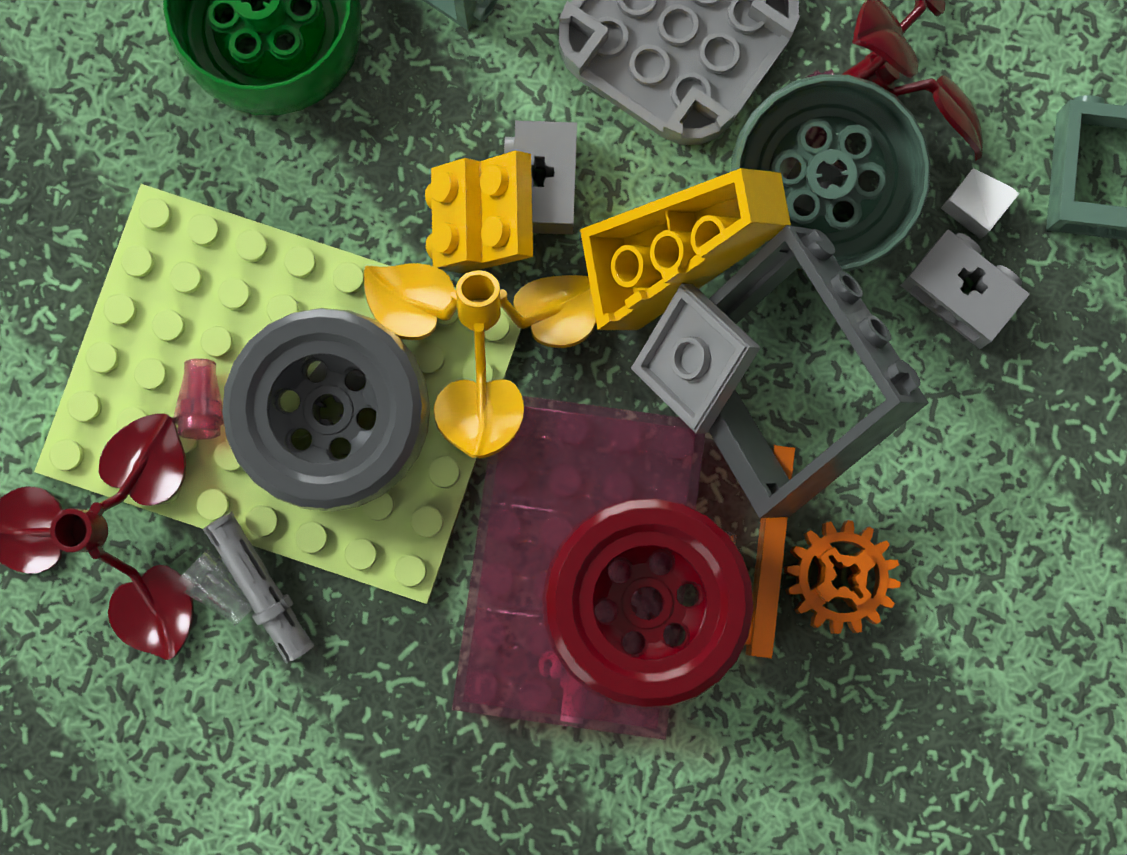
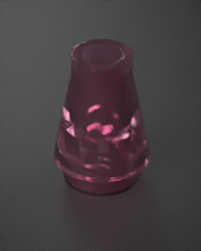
[172,359,224,440]

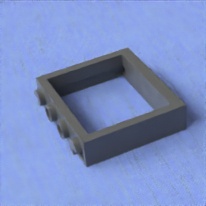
[709,225,929,518]

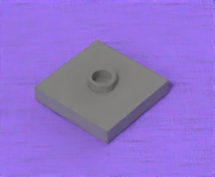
[631,283,761,433]

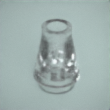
[178,549,252,626]

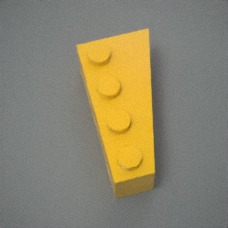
[580,168,791,330]

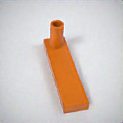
[746,445,795,658]

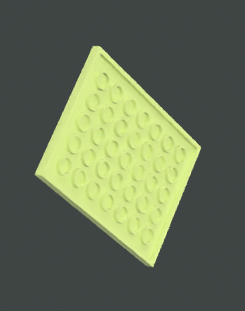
[34,184,522,604]

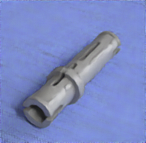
[203,511,314,663]

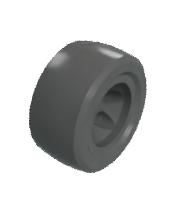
[222,308,430,512]

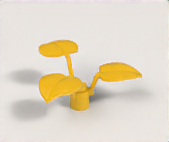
[364,263,596,458]

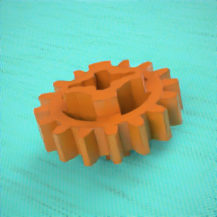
[784,520,901,634]

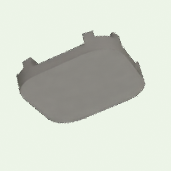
[559,0,800,145]

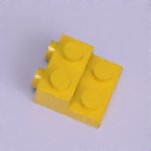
[425,150,533,273]

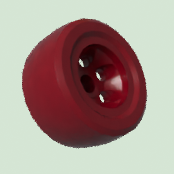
[542,498,754,710]

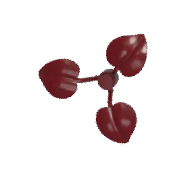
[841,0,983,161]
[0,413,194,660]

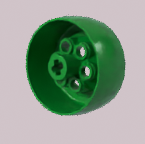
[163,0,362,116]

